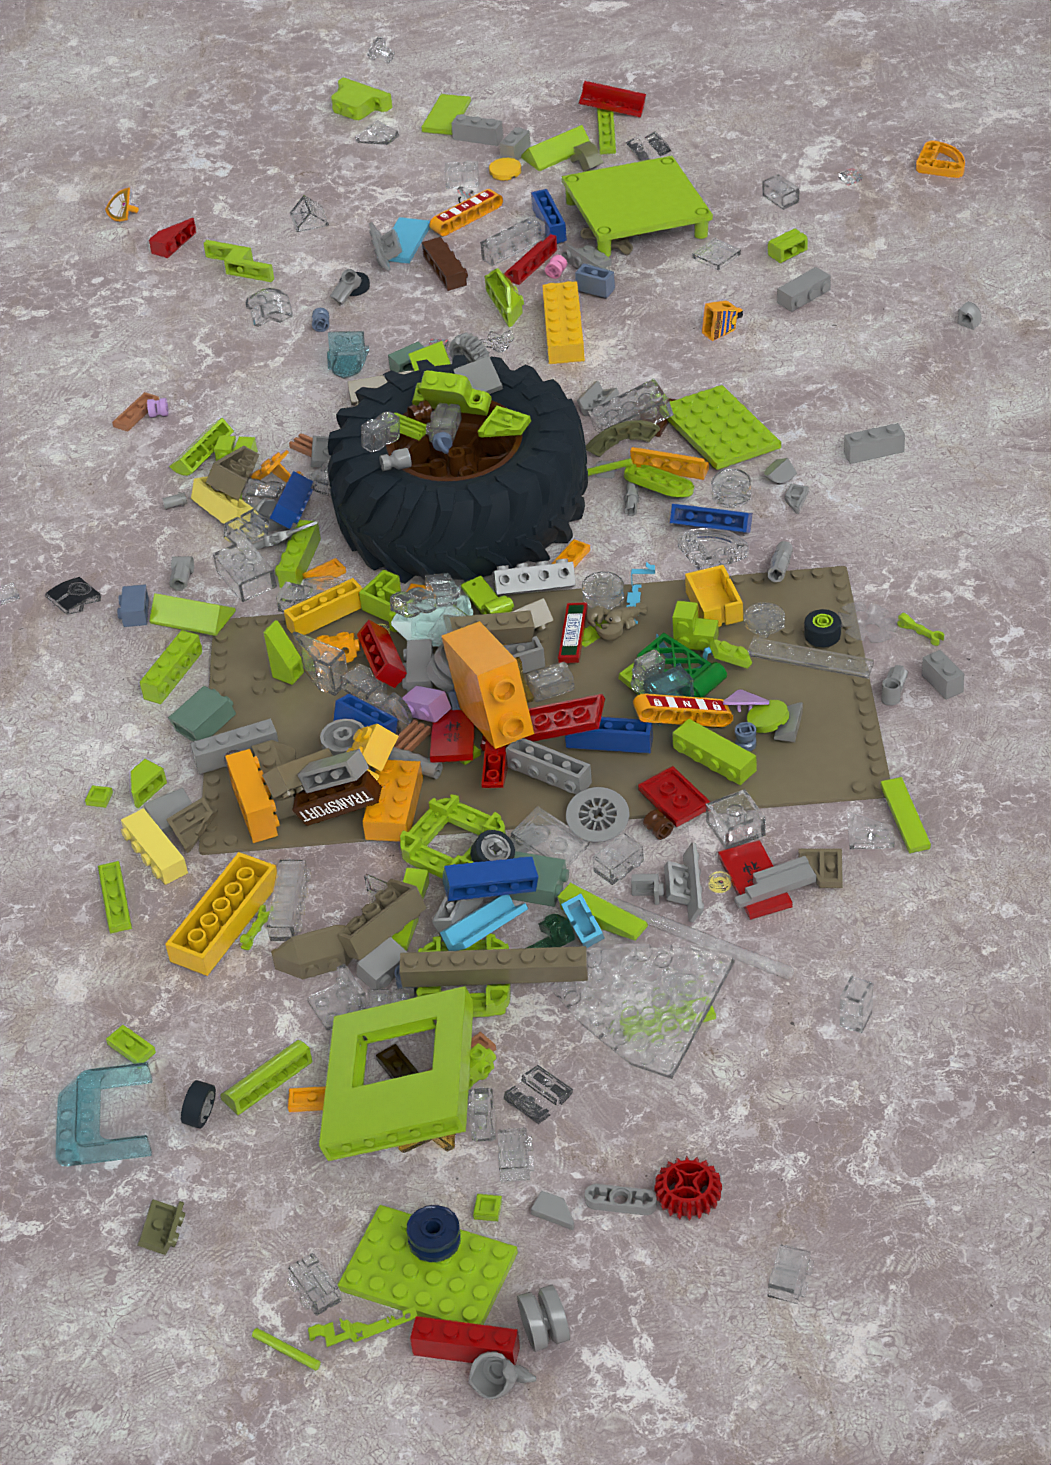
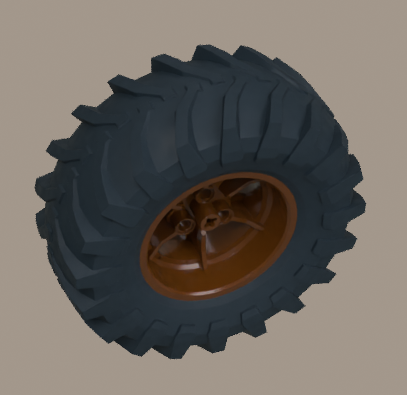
[327,355,588,590]

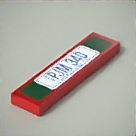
[558,602,588,663]

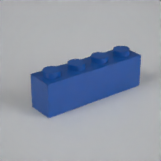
[531,189,567,244]
[270,471,314,529]
[670,504,753,533]
[565,717,653,753]
[442,857,538,901]

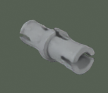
[624,482,639,516]

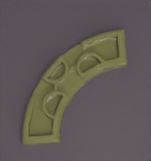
[586,420,660,457]

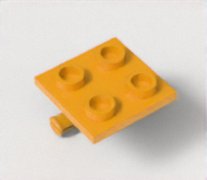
[247,450,303,489]

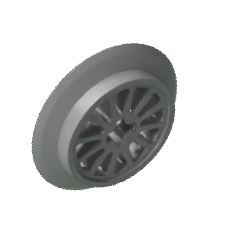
[566,787,629,842]

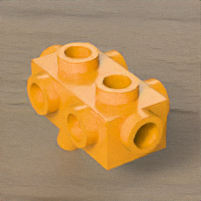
[310,632,361,666]

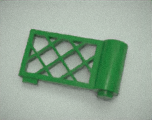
[637,633,727,698]

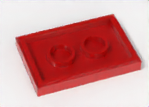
[638,766,712,828]

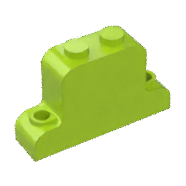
[331,77,393,120]
[412,370,492,416]

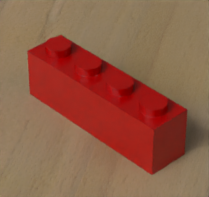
[357,620,407,688]
[410,1316,520,1365]

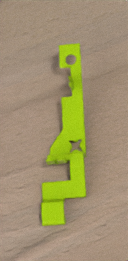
[308,1306,417,1347]

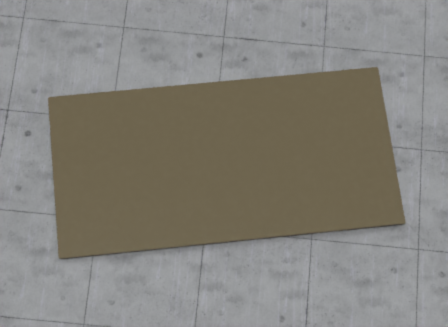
[199,566,890,855]

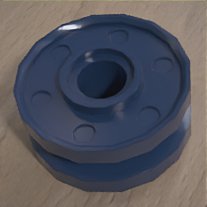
[407,1205,461,1262]

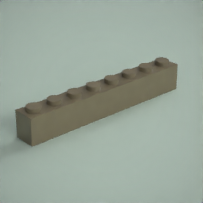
[399,946,588,987]

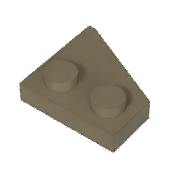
[166,797,215,853]
[798,849,843,888]

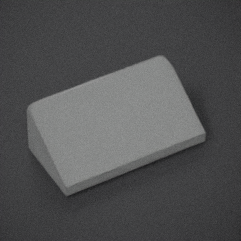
[774,702,803,742]

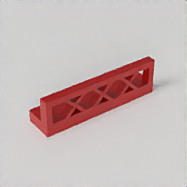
[579,81,646,117]
[504,234,557,285]

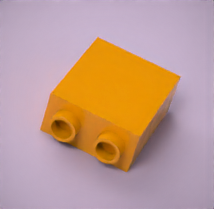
[441,621,534,749]

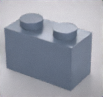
[575,263,615,298]
[117,584,149,627]

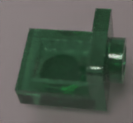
[538,914,575,947]

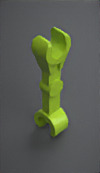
[897,613,945,646]
[239,905,275,951]

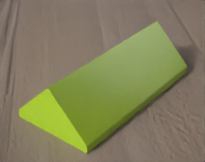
[521,125,590,171]
[149,593,236,636]

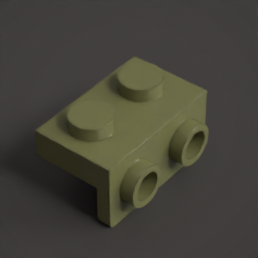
[137,1199,186,1255]

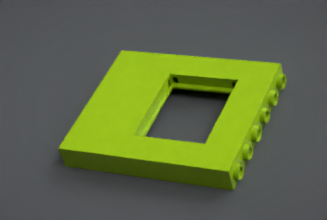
[319,986,474,1161]

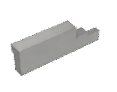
[734,856,816,908]

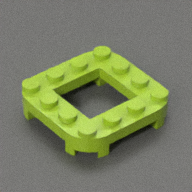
[400,794,506,879]
[416,934,511,1017]

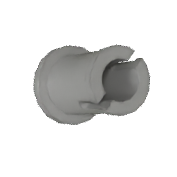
[162,492,187,509]

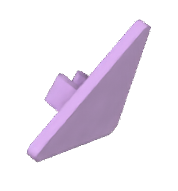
[723,690,769,712]

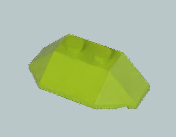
[484,268,524,327]

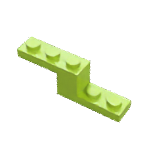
[203,240,274,282]

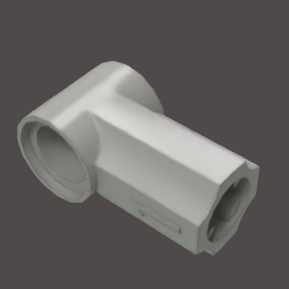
[330,269,361,305]
[169,556,194,591]
[881,665,908,706]

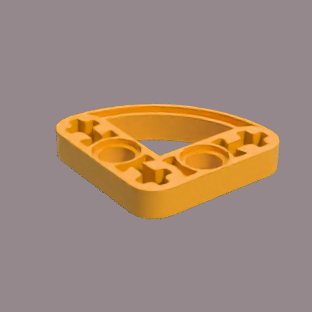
[916,140,965,178]

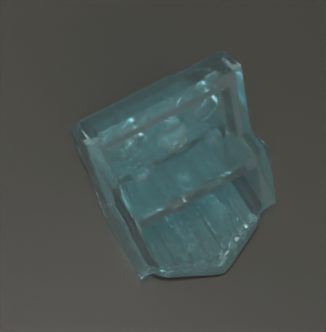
[327,331,369,379]

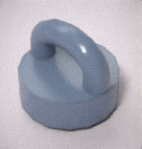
[432,432,452,454]

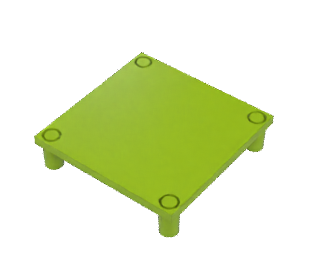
[562,156,713,257]

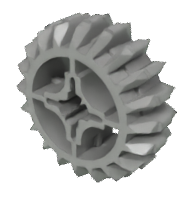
[449,332,490,363]

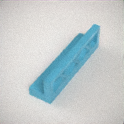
[440,895,528,951]

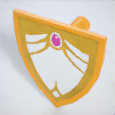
[105,188,139,222]

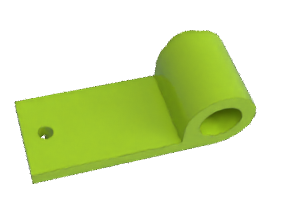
[461,576,514,615]

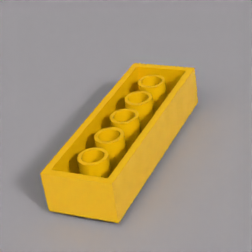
[542,281,585,364]
[165,852,279,976]

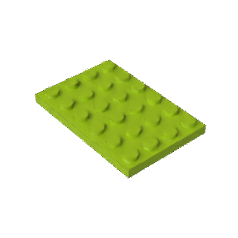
[659,385,782,470]
[337,1205,518,1325]

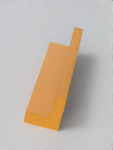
[630,447,709,480]

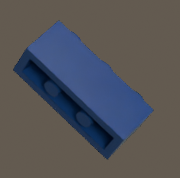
[333,694,398,734]

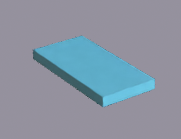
[377,217,430,264]

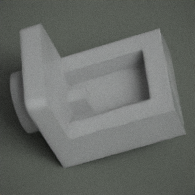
[631,874,664,905]

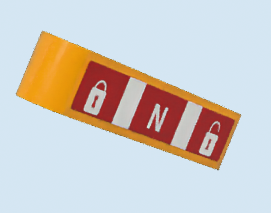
[429,189,503,236]
[633,694,733,727]

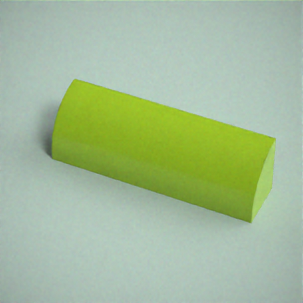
[169,418,234,476]
[220,1040,313,1115]

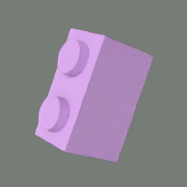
[400,685,451,722]

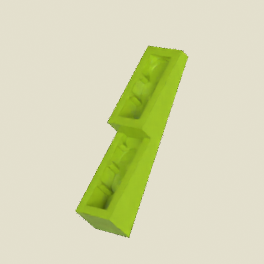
[391,868,429,950]
[558,882,648,941]

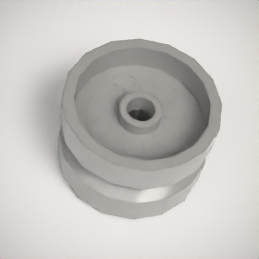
[426,642,455,692]
[320,719,364,756]
[517,1284,570,1352]

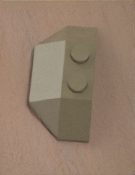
[271,924,353,980]

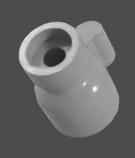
[379,448,412,471]

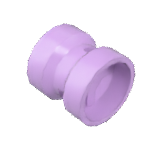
[147,398,168,418]

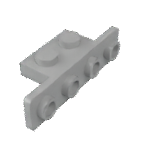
[369,222,402,271]
[562,243,612,270]
[664,842,704,922]

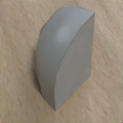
[958,302,982,330]
[764,458,797,483]

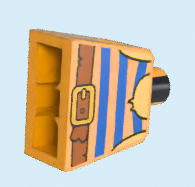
[702,301,743,341]

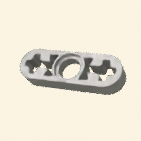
[585,1184,657,1215]

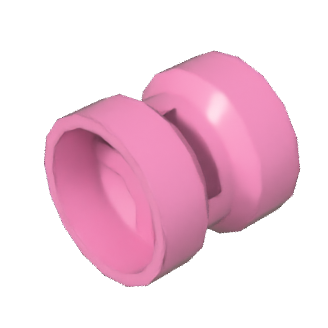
[545,255,567,279]

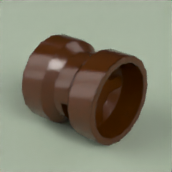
[407,400,433,422]
[643,809,674,840]

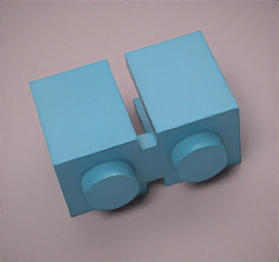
[561,894,605,948]

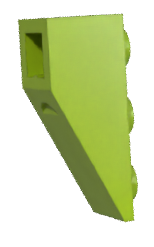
[264,620,304,685]

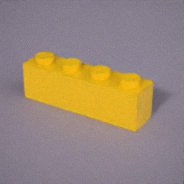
[284,578,363,639]

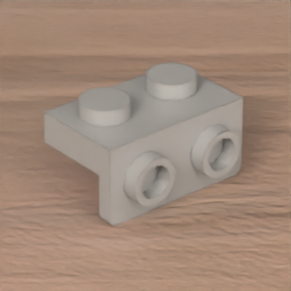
[577,381,619,416]

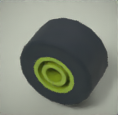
[804,609,842,648]

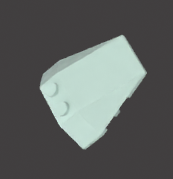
[391,593,473,648]

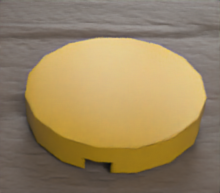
[489,158,521,181]

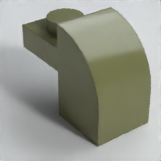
[570,141,604,172]

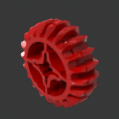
[654,1156,722,1221]

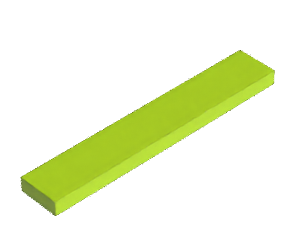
[597,102,616,155]

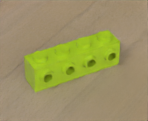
[275,520,321,590]
[140,630,202,704]
[673,719,757,786]

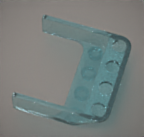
[55,1062,152,1166]

